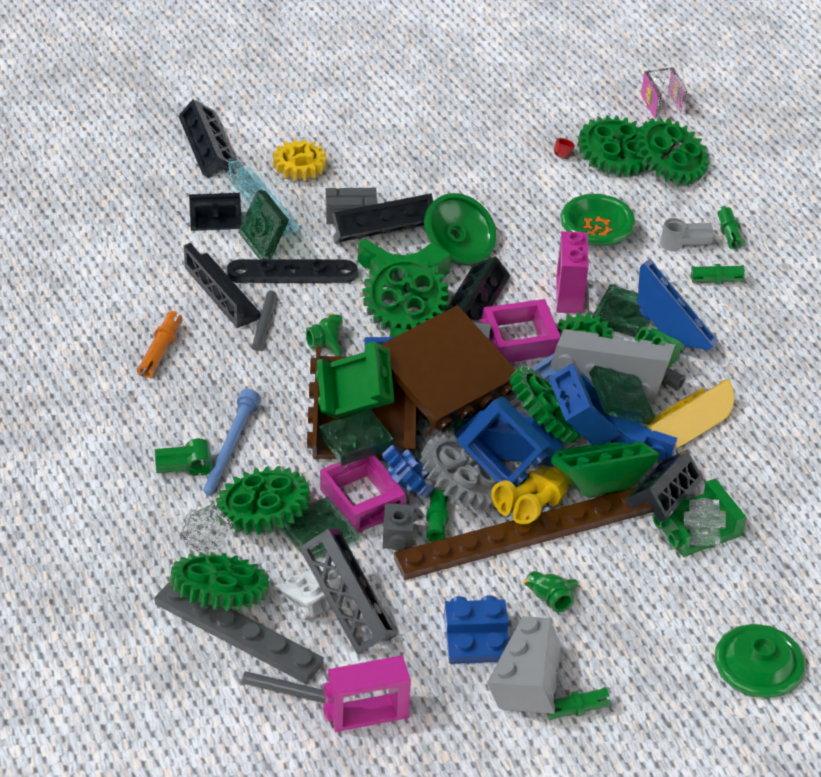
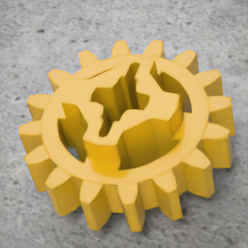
[273,139,326,181]

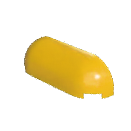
[646,379,734,447]

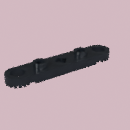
[227,259,358,283]

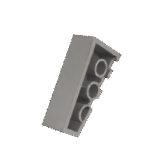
[550,329,675,405]

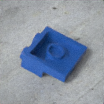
[444,595,509,664]

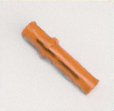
[137,311,183,378]

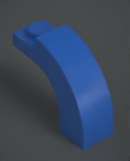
[606,384,677,461]

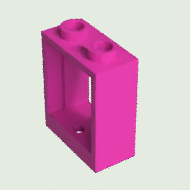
[556,231,589,314]
[479,299,561,363]
[320,450,406,534]
[323,655,411,732]

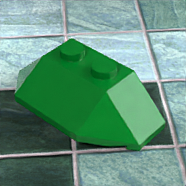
[551,441,660,497]

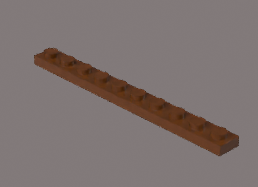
[394,487,659,580]

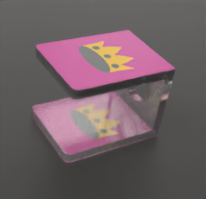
[641,67,688,119]

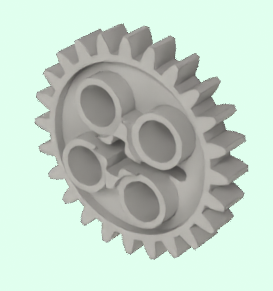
[420,434,497,511]

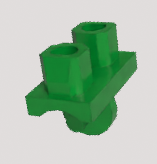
[635,327,685,368]

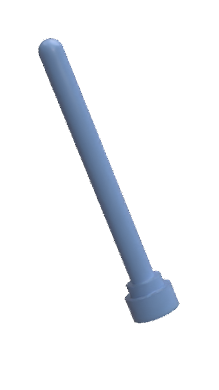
[203,389,261,495]

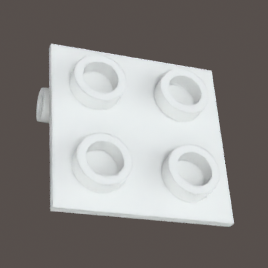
[276,562,350,619]

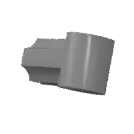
[660,218,713,251]

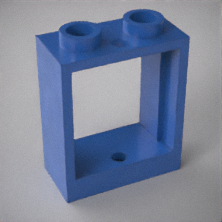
[548,363,620,445]
[457,396,551,487]

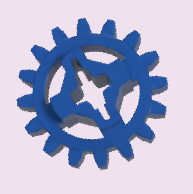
[382,445,436,499]

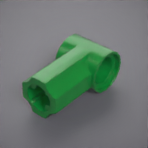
[154,438,213,476]

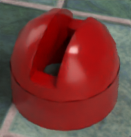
[554,138,575,159]

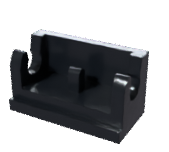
[189,193,242,231]

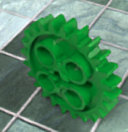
[577,115,650,177]
[634,117,710,186]
[362,253,449,330]
[510,366,581,444]
[216,466,311,535]
[170,552,270,611]

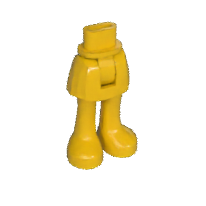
[491,466,571,524]

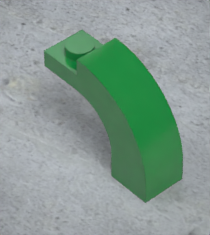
[357,239,451,288]

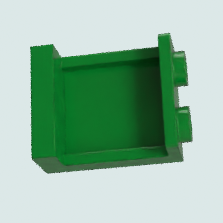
[316,341,394,419]
[652,478,747,557]

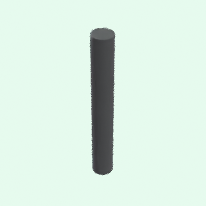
[252,291,277,351]
[242,671,326,703]

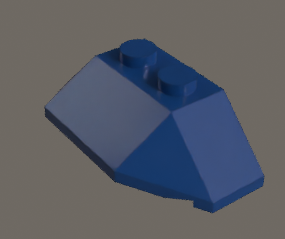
[637,258,719,350]
[453,410,563,467]

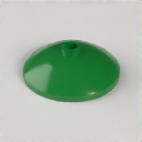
[424,193,496,265]

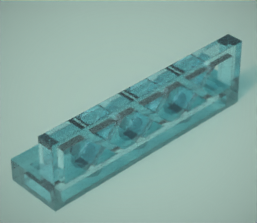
[229,157,298,239]

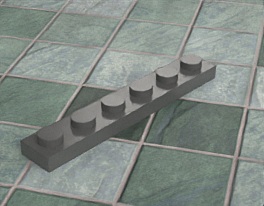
[154,580,324,684]

